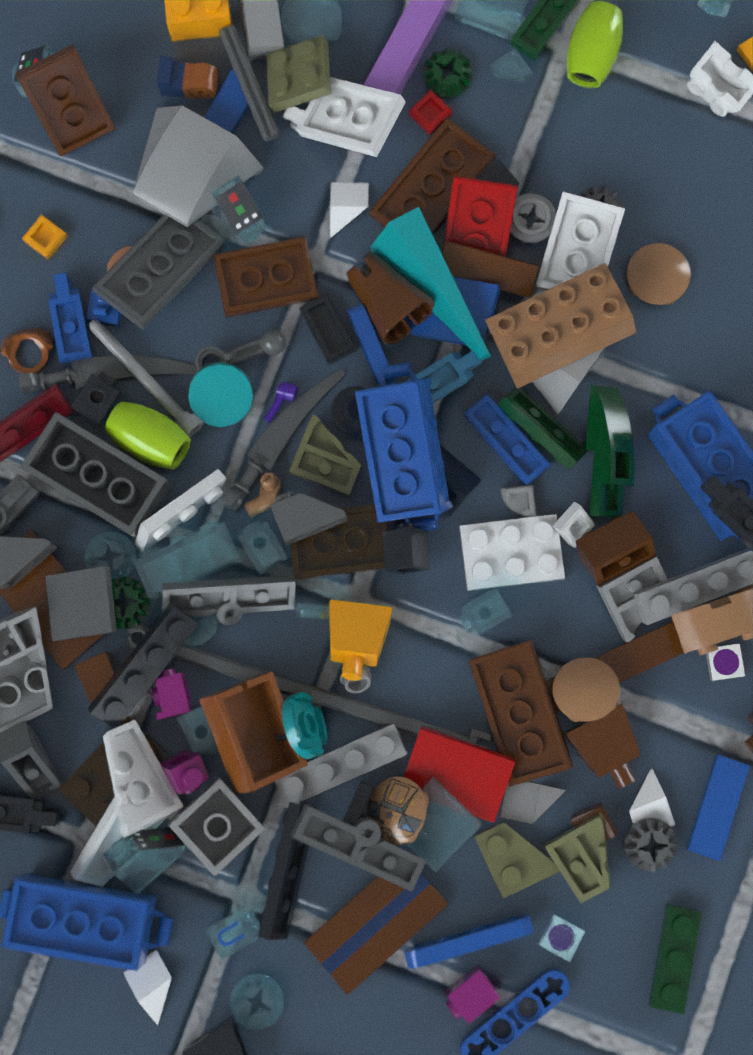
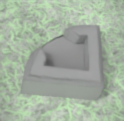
[500,485,537,518]

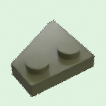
[289,414,361,497]
[545,812,611,903]
[474,822,560,899]

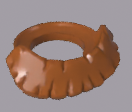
[0,328,53,374]

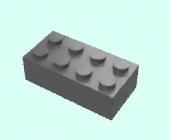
[20,412,172,539]

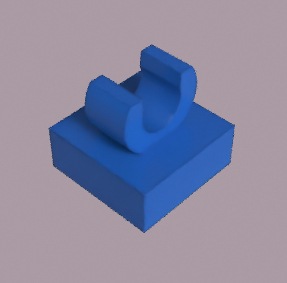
[86,288,122,327]

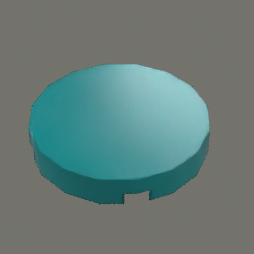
[188,362,253,427]
[282,691,328,759]

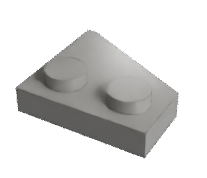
[596,556,667,643]

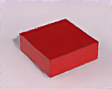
[408,90,453,136]

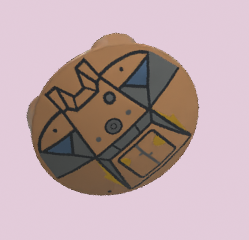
[367,777,429,845]

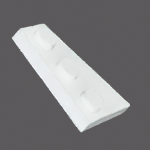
[135,469,226,554]
[103,720,184,838]
[70,796,179,887]

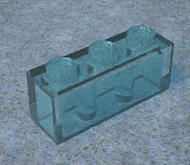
[133,520,242,600]

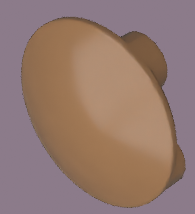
[627,243,690,305]
[553,658,620,722]

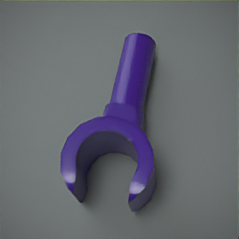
[264,382,298,423]

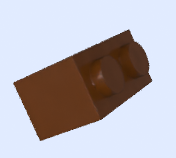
[575,511,656,586]

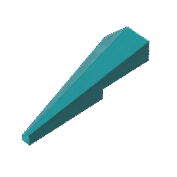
[370,207,491,361]

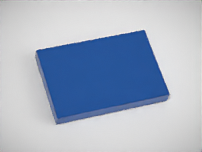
[404,277,501,346]

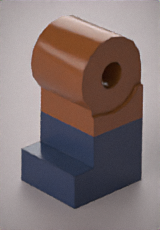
[157,56,219,99]

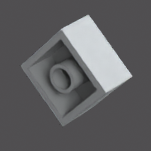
[168,777,265,876]

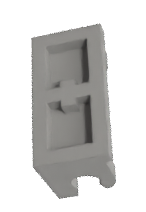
[238,0,284,62]

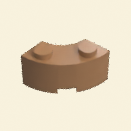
[671,588,753,656]

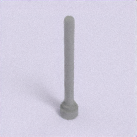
[89,320,204,438]

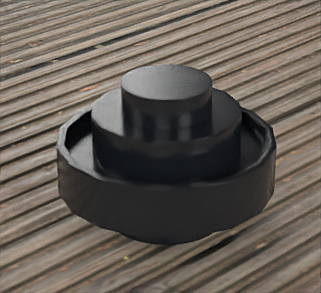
[331,386,366,434]

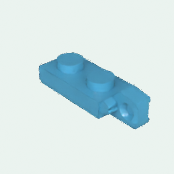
[405,351,483,404]

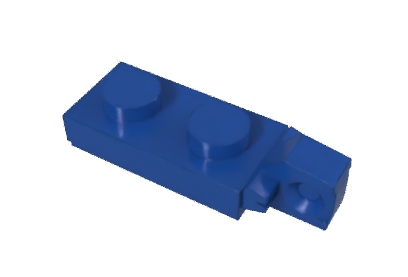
[48,272,93,364]

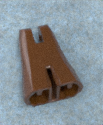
[346,252,434,344]

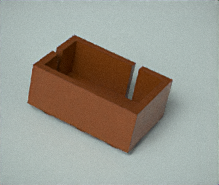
[199,671,308,793]

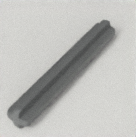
[220,25,279,142]

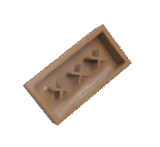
[485,263,636,389]

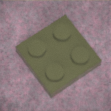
[267,35,331,113]

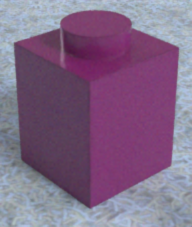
[445,965,500,1024]

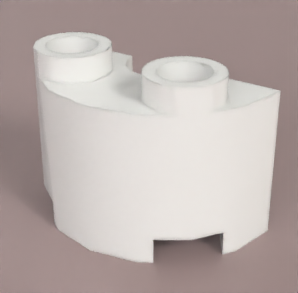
[687,41,753,116]

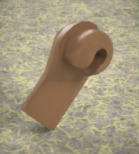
[244,472,282,518]

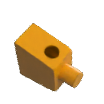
[329,599,392,681]

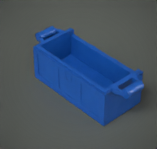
[355,362,453,531]
[647,390,753,547]
[0,872,173,971]

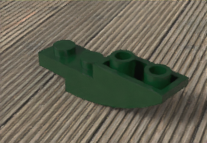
[585,385,635,517]

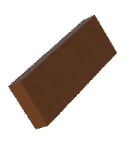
[442,240,539,298]

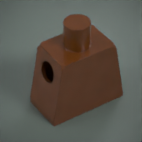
[563,704,640,789]

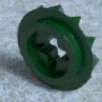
[423,47,473,98]
[111,576,150,629]

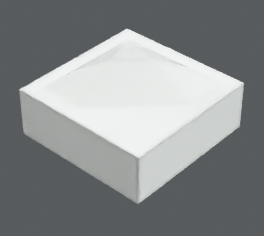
[553,502,596,548]

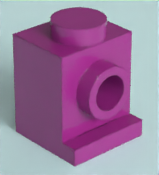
[152,668,194,720]
[160,749,210,795]

